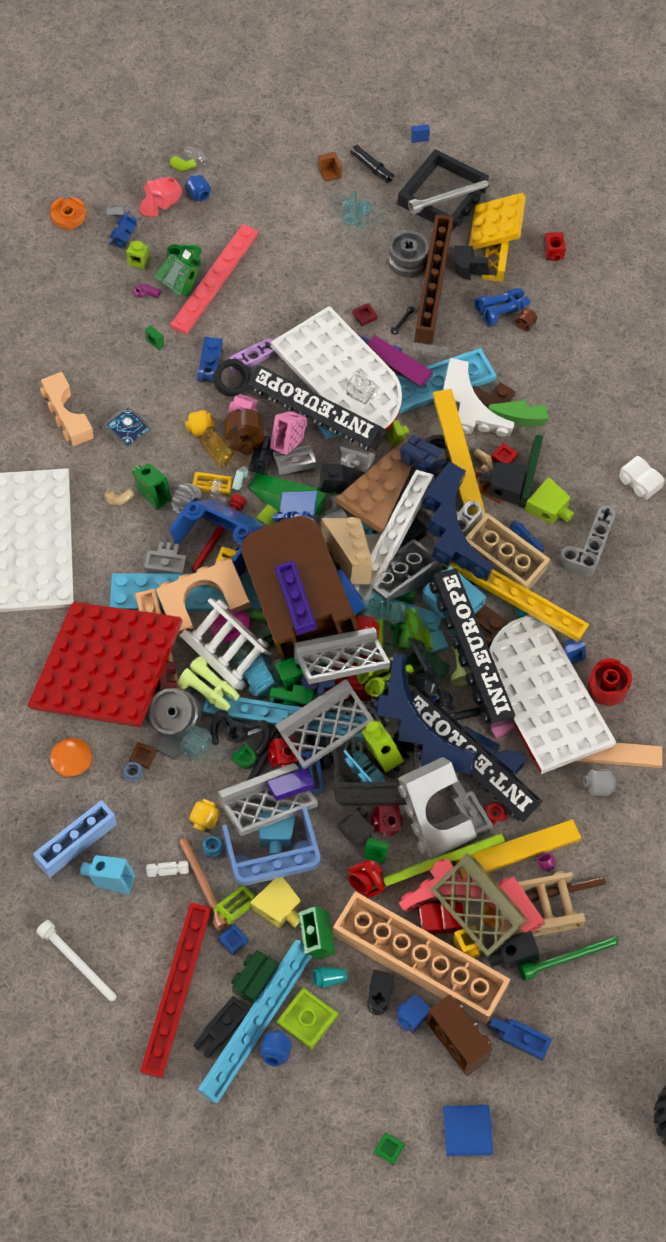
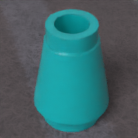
[313,966,347,989]

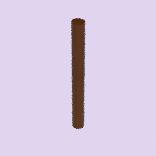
[526,876,606,902]

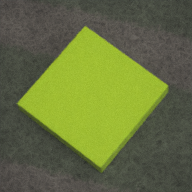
[276,987,339,1051]

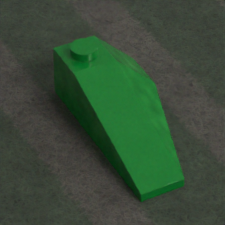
[248,473,326,516]

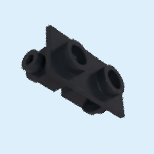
[248,436,274,475]

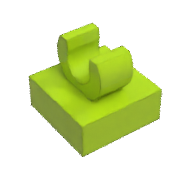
[386,420,410,447]

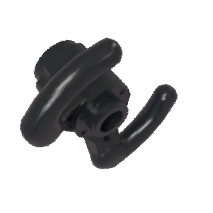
[210,710,271,756]

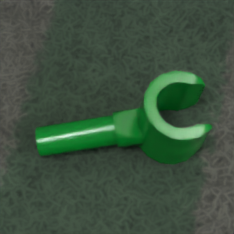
[391,618,404,647]

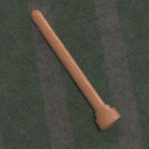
[179,838,232,931]

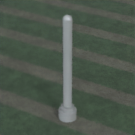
[408,180,489,215]

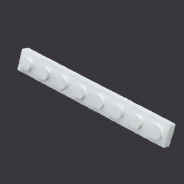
[354,470,435,606]

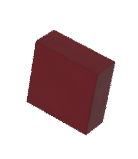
[352,303,378,327]

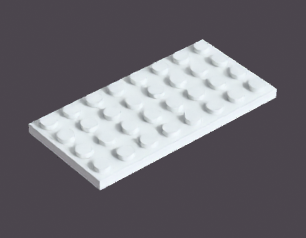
[0,468,74,612]

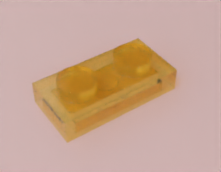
[199,427,234,468]

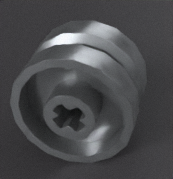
[388,231,429,277]
[149,688,201,735]

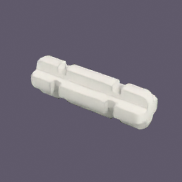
[146,861,189,877]

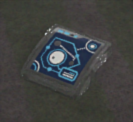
[99,404,155,453]

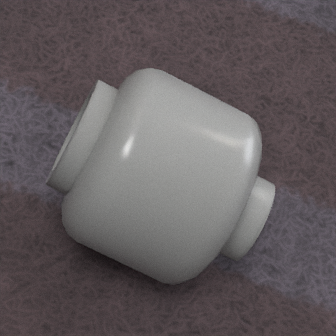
[583,769,616,797]

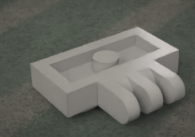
[144,541,187,575]

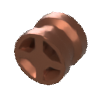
[515,308,538,332]

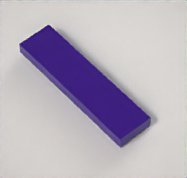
[275,560,317,635]

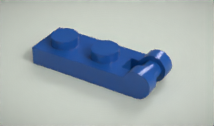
[197,337,223,383]

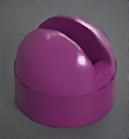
[537,853,556,872]

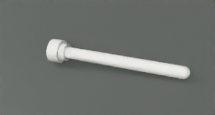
[36,920,116,1002]

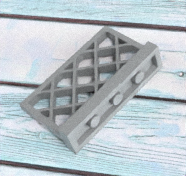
[294,627,390,684]
[275,679,374,769]
[218,763,318,836]

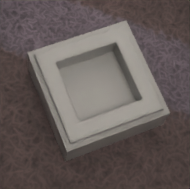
[106,204,130,215]

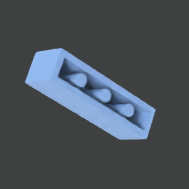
[33,800,117,878]

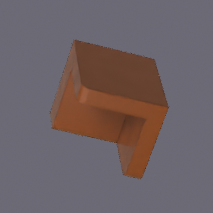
[318,152,342,182]

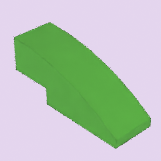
[488,400,549,427]

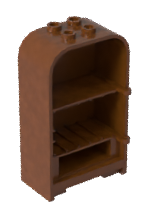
[241,515,359,661]

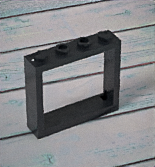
[397,149,489,231]

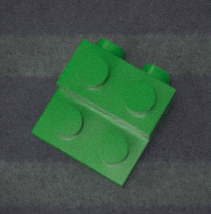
[270,684,318,707]

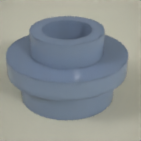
[122,762,144,783]

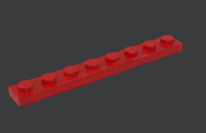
[140,902,212,1079]

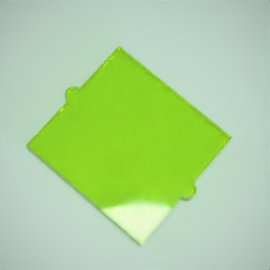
[404,608,434,651]

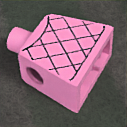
[270,411,308,455]

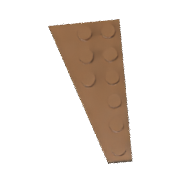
[335,439,413,535]

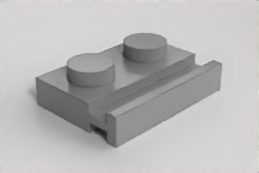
[273,445,317,475]

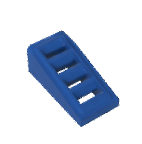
[337,569,365,614]

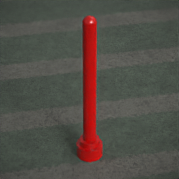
[191,494,247,573]

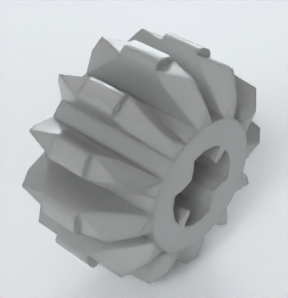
[171,482,202,514]

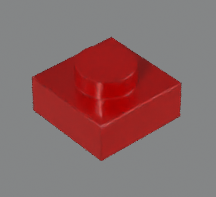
[491,443,518,463]

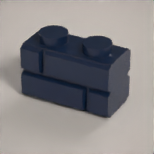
[400,435,446,475]

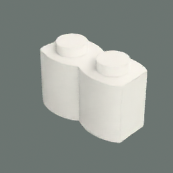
[619,456,665,500]

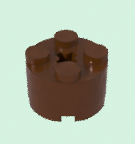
[224,408,264,454]

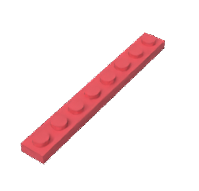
[170,224,258,335]

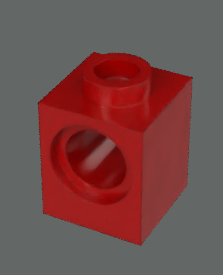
[543,232,566,261]

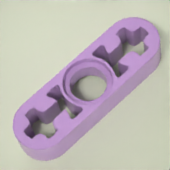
[229,339,276,373]

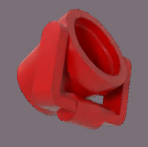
[347,860,385,898]

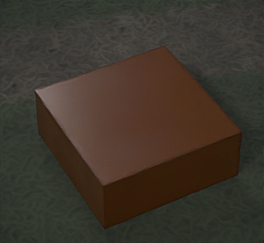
[129,742,157,770]

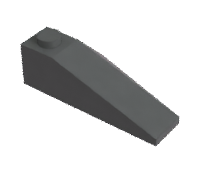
[372,539,442,601]

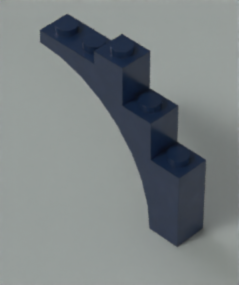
[422,461,494,582]
[375,654,477,774]

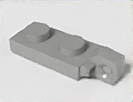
[450,780,493,836]

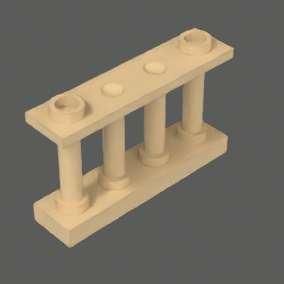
[497,871,586,939]

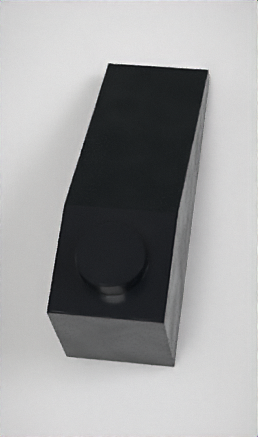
[320,463,365,493]

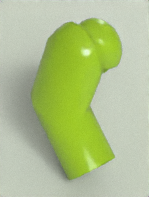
[170,156,196,172]

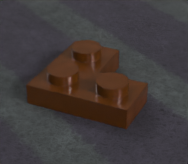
[472,382,516,408]

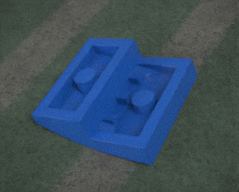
[443,1105,493,1156]

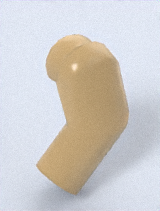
[473,449,494,473]
[104,489,135,506]

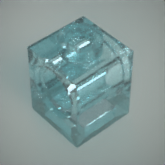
[180,725,212,762]

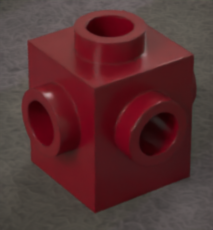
[371,805,403,837]

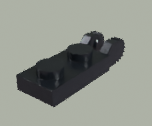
[193,996,250,1058]

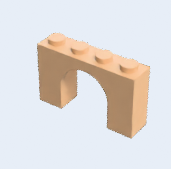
[156,559,250,637]

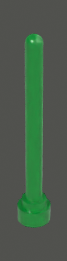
[518,937,618,981]

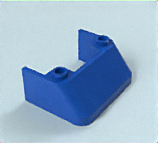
[169,499,266,577]

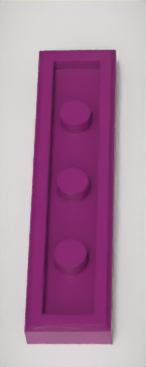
[367,335,433,388]

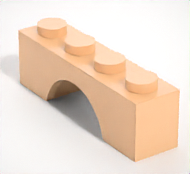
[40,372,94,446]

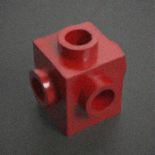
[268,737,299,768]

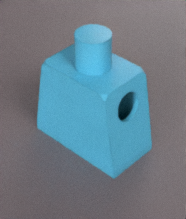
[256,807,297,856]
[81,855,135,895]

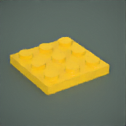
[469,192,526,250]

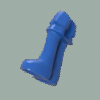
[474,288,530,327]

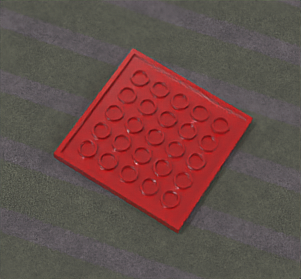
[28,602,183,728]

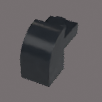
[453,245,490,280]

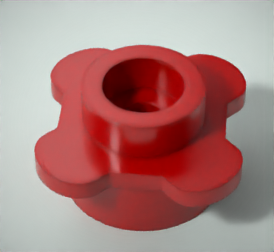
[483,802,507,826]

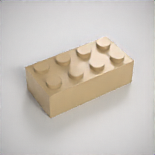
[465,513,551,590]

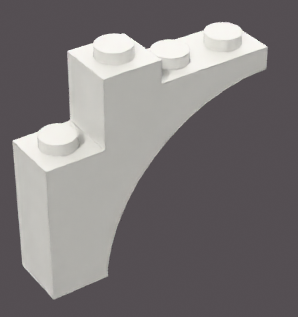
[442,358,514,437]

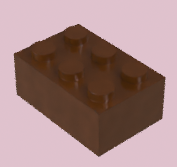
[426,995,492,1076]

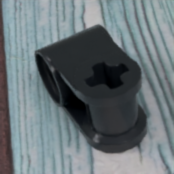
[367,969,395,1015]

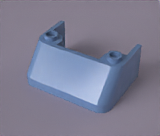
[222,806,320,885]

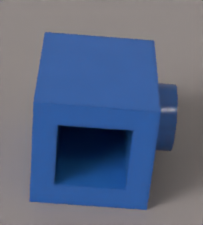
[396,994,431,1033]

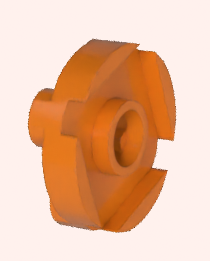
[50,197,86,230]

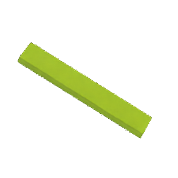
[381,834,505,886]

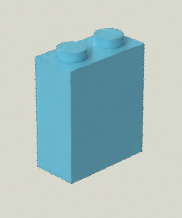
[422,566,486,619]

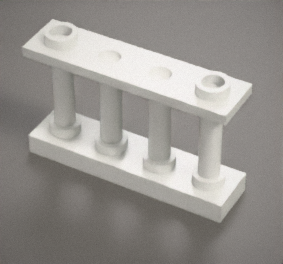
[179,598,273,690]

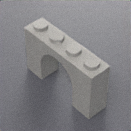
[398,757,477,859]

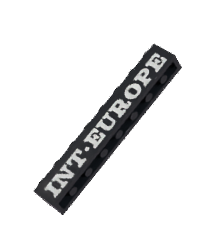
[248,364,387,451]
[429,568,516,729]
[410,688,543,822]

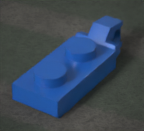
[488,1017,552,1061]

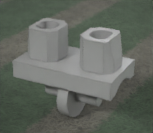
[340,446,375,472]

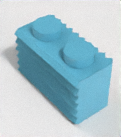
[238,652,283,699]

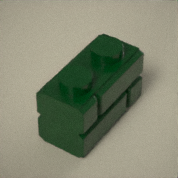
[231,950,279,1005]

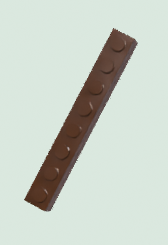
[414,214,453,344]

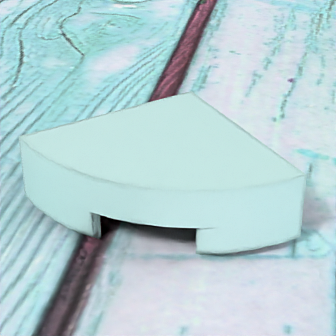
[232,466,249,490]

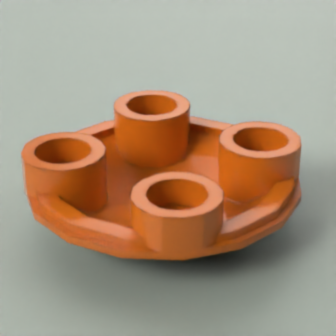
[50,738,92,778]

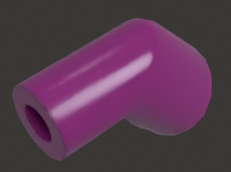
[133,283,161,298]

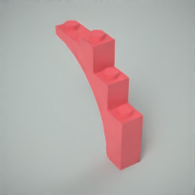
[399,859,546,933]

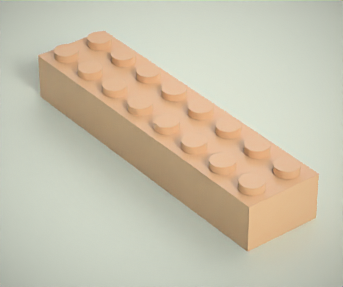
[332,891,510,1025]

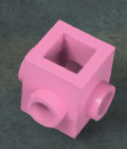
[228,394,258,412]

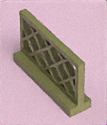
[430,853,529,957]

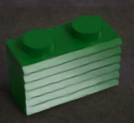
[298,906,335,959]

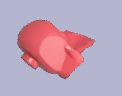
[140,177,182,217]

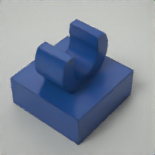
[564,639,586,664]

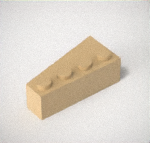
[320,517,373,584]

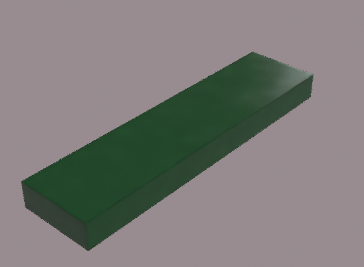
[518,435,543,508]

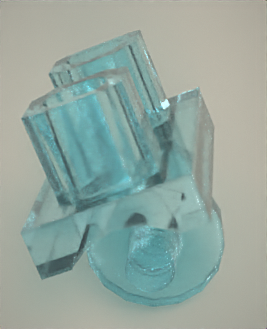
[343,191,372,227]

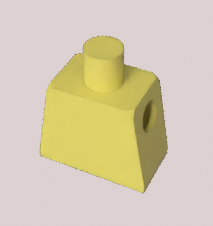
[251,877,301,929]

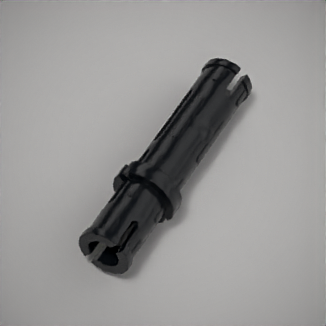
[350,145,394,183]

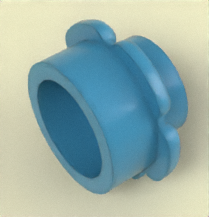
[202,836,223,857]

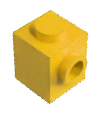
[452,925,482,959]

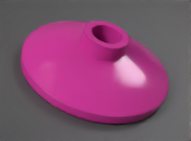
[210,608,250,642]

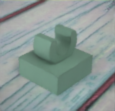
[228,639,252,666]

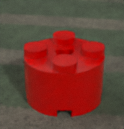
[587,658,632,706]

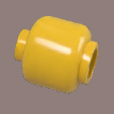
[185,410,215,437]
[189,799,220,832]

